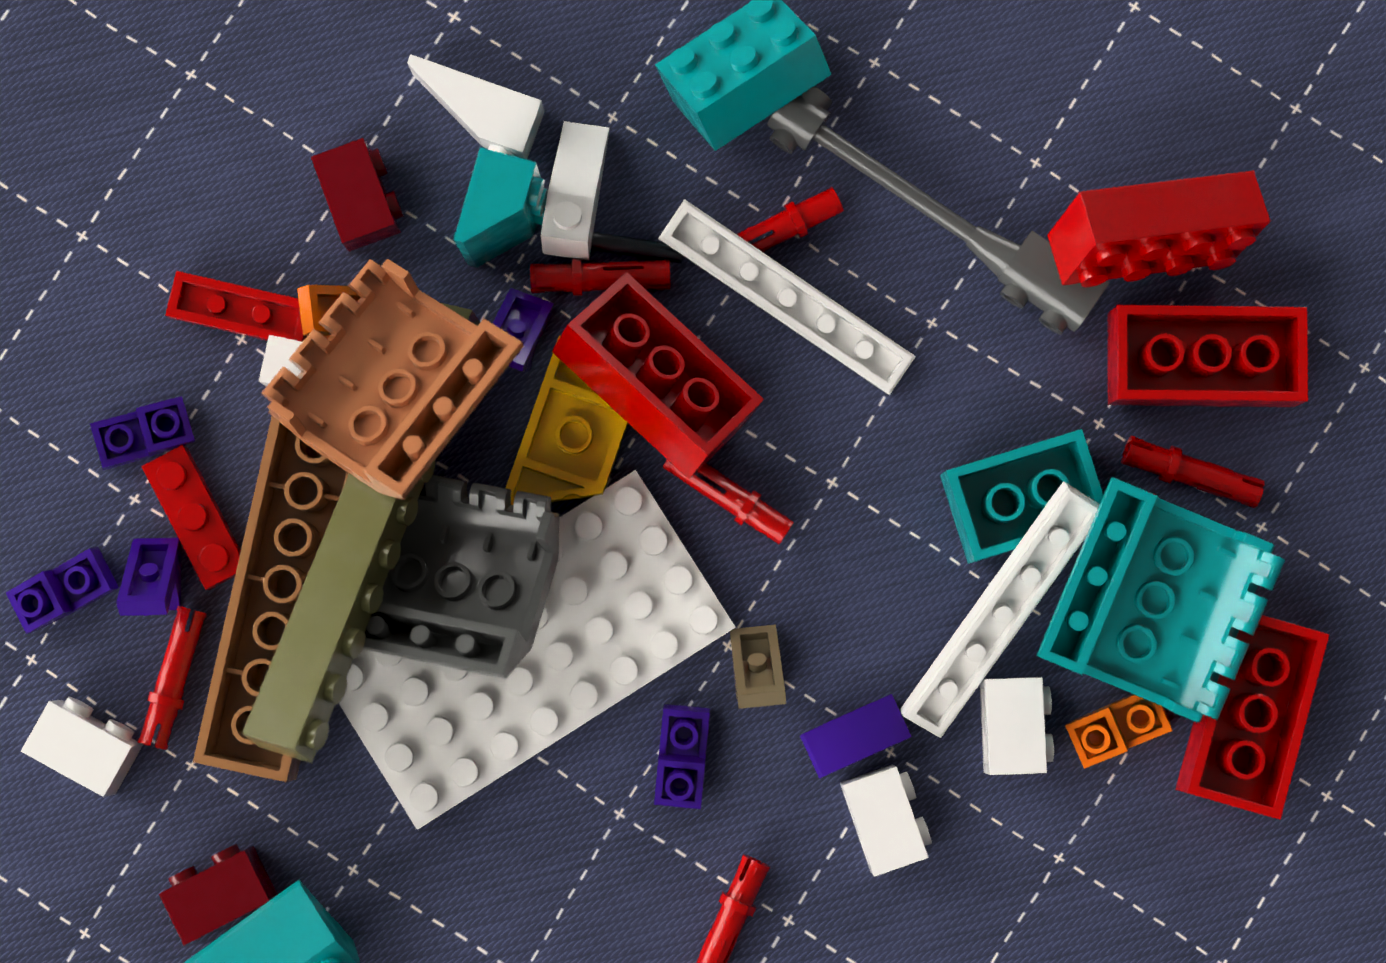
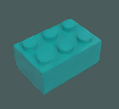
[655,0,832,151]
[940,429,1104,564]

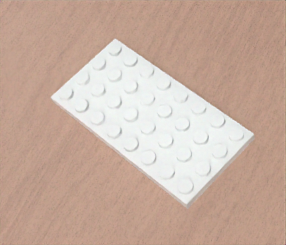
[339,470,736,830]

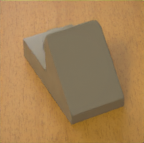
[730,624,786,709]

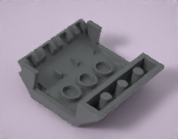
[363,475,560,679]

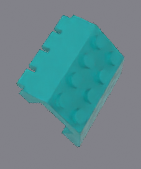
[1036,477,1285,722]

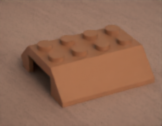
[261,259,523,500]

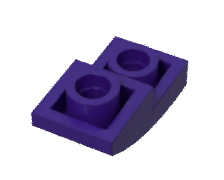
[90,396,195,470]
[5,547,119,634]
[800,694,912,779]
[654,704,710,809]

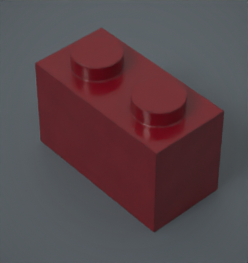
[311,138,404,252]
[159,844,278,945]

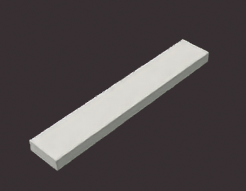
[658,199,916,395]
[900,481,1100,738]

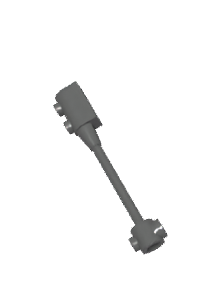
[767,86,1110,335]

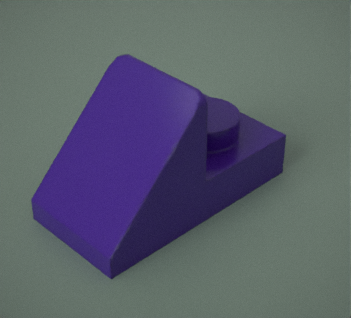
[492,288,554,372]
[116,538,181,616]

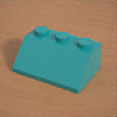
[454,147,548,268]
[184,880,361,963]

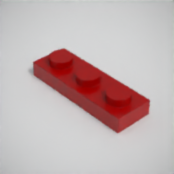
[165,271,307,342]
[141,445,241,590]

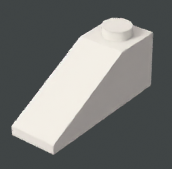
[407,54,545,160]
[541,121,609,260]

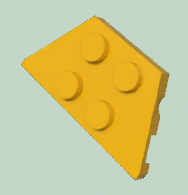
[505,335,628,505]

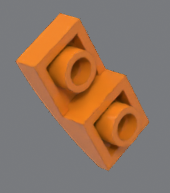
[1065,694,1173,769]

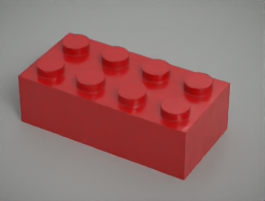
[1047,170,1271,287]
[552,272,764,479]
[1107,305,1308,407]
[1175,615,1330,820]

